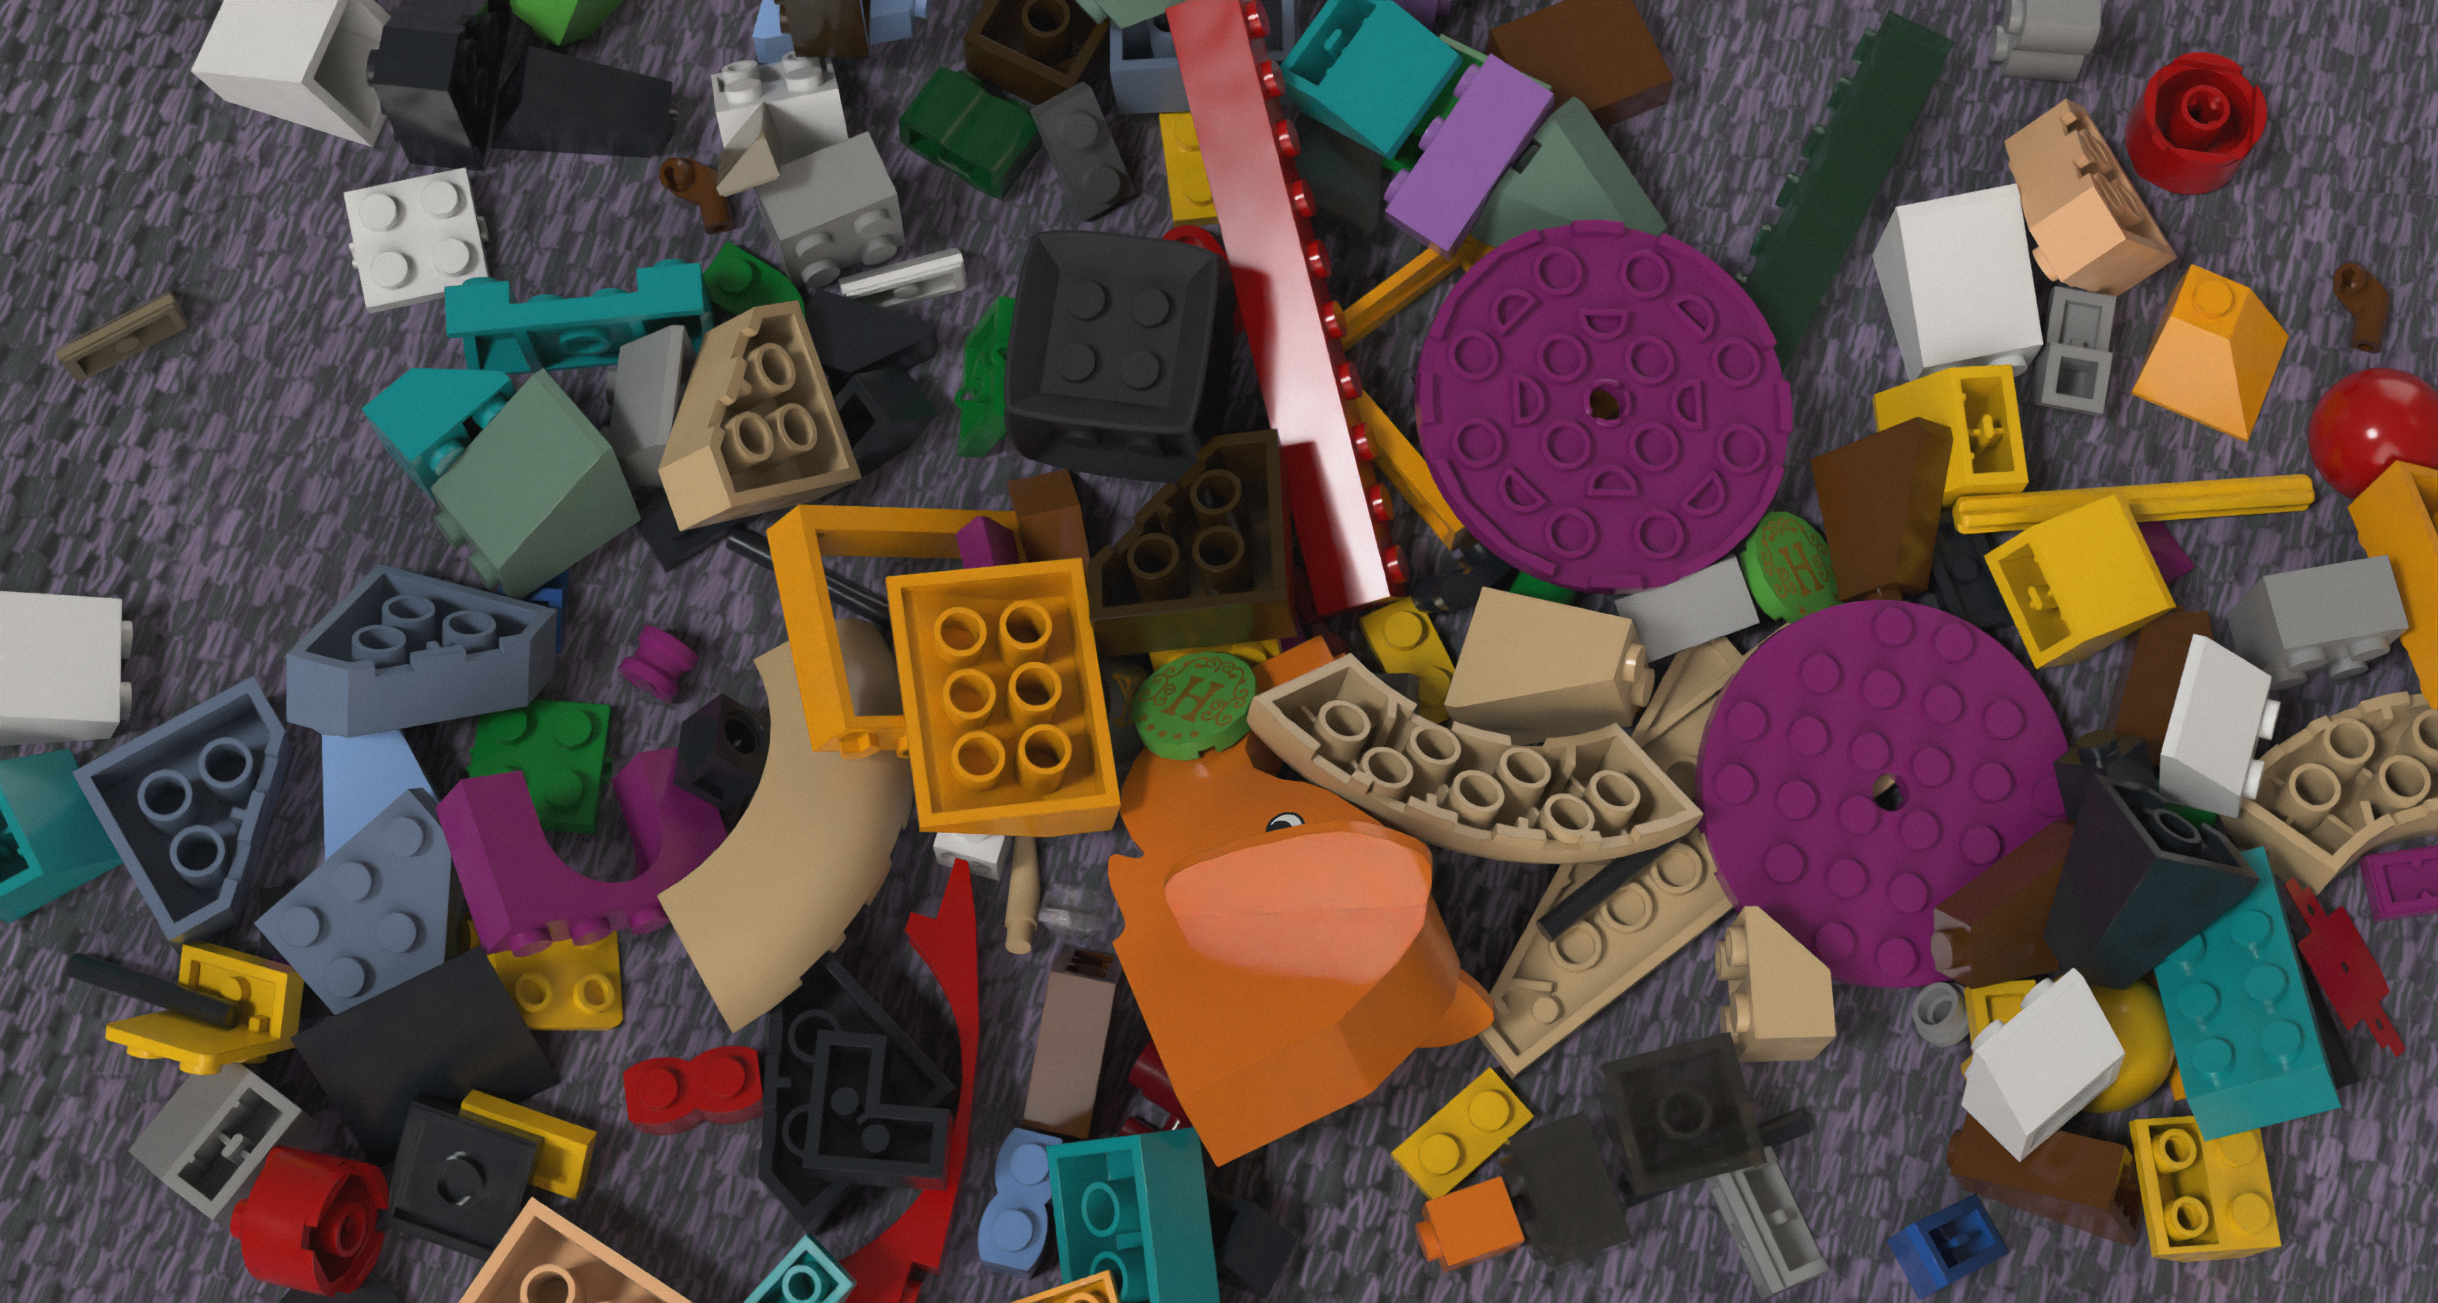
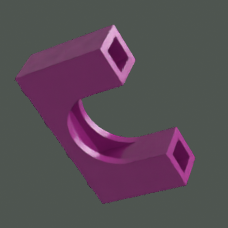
[435,747,728,957]

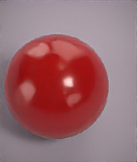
[2308,367,2438,500]

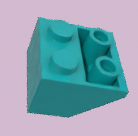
[1280,0,1464,160]
[362,368,517,504]
[0,749,124,924]

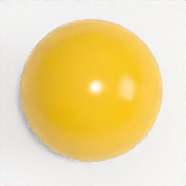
[2053,974,2175,1114]

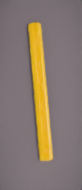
[1952,474,2315,534]

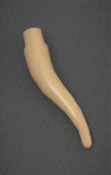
[1004,836,1041,954]

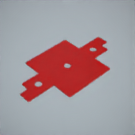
[2284,878,2406,1057]

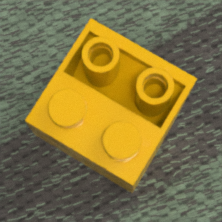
[1872,364,2029,512]
[1984,493,2176,670]
[2129,1116,2282,1262]

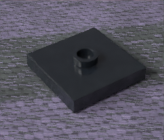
[378,1094,545,1262]

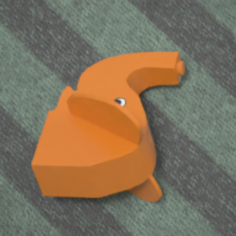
[1108,635,1495,1167]

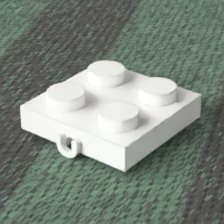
[343,167,490,313]

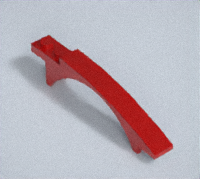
[838,858,982,1303]

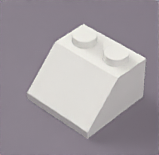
[2159,634,2281,818]

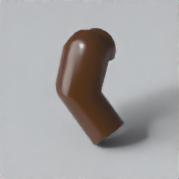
[659,157,735,235]
[2332,262,2390,354]

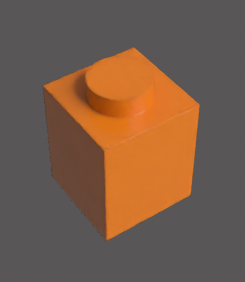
[1415,1176,1525,1274]

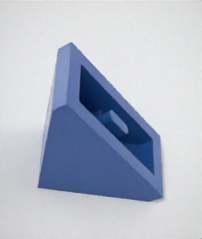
[1886,1194,2009,1300]

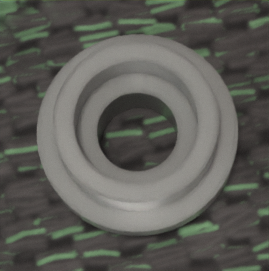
[1912,982,1969,1047]

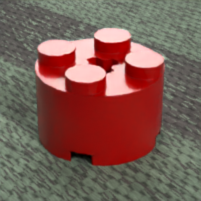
[2125,52,2267,195]
[230,1145,389,1297]

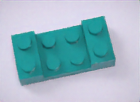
[444,259,716,376]

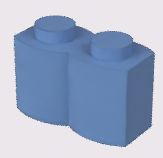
[978,1127,1063,1280]

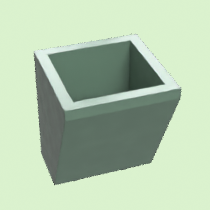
[430,368,641,600]

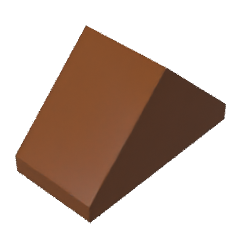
[1006,469,1090,588]

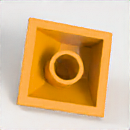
[2131,264,2289,442]

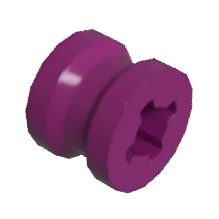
[617,625,699,703]

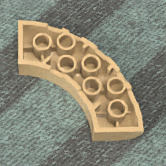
[657,618,914,1034]
[1247,653,1704,864]
[2219,691,2438,897]

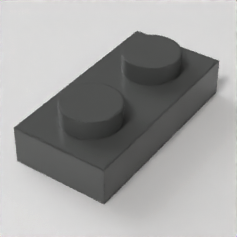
[1030,81,1136,222]

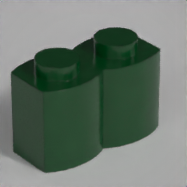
[898,66,1042,200]

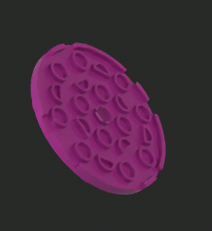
[1414,219,1793,595]
[1695,600,2069,989]

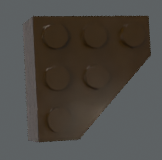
[1088,428,1298,657]

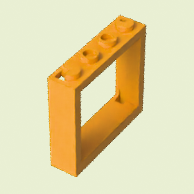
[1340,232,1620,551]
[766,504,1028,760]

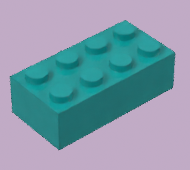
[2154,846,2341,1141]
[1046,1127,1220,1303]

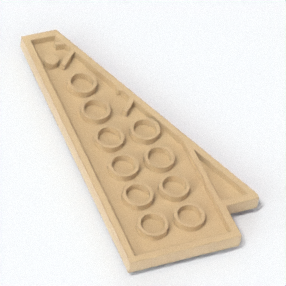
[1477,622,1896,1080]

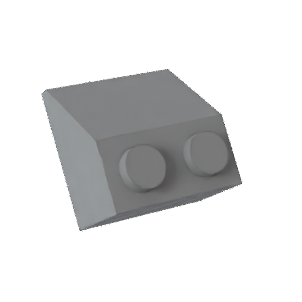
[600,325,697,487]

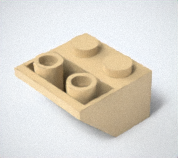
[1715,906,1836,1063]

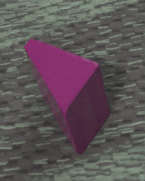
[956,516,1021,569]

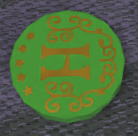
[1740,511,1844,624]
[1131,651,1259,761]

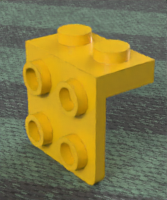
[458,911,623,1031]
[105,940,304,1075]

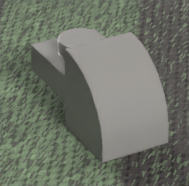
[2032,286,2117,416]

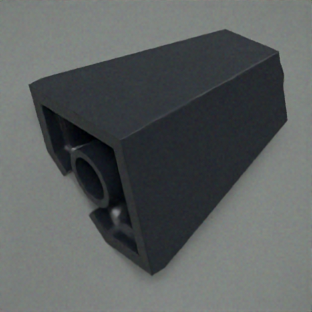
[2042,773,2260,991]

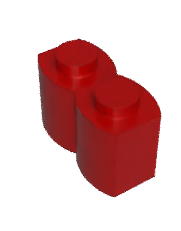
[623,1046,765,1136]

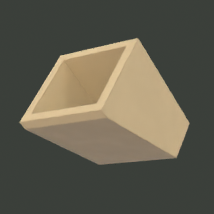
[1444,587,1655,746]

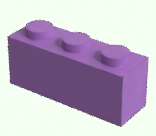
[1383,53,1555,262]

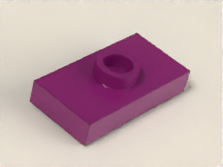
[2358,845,2438,923]

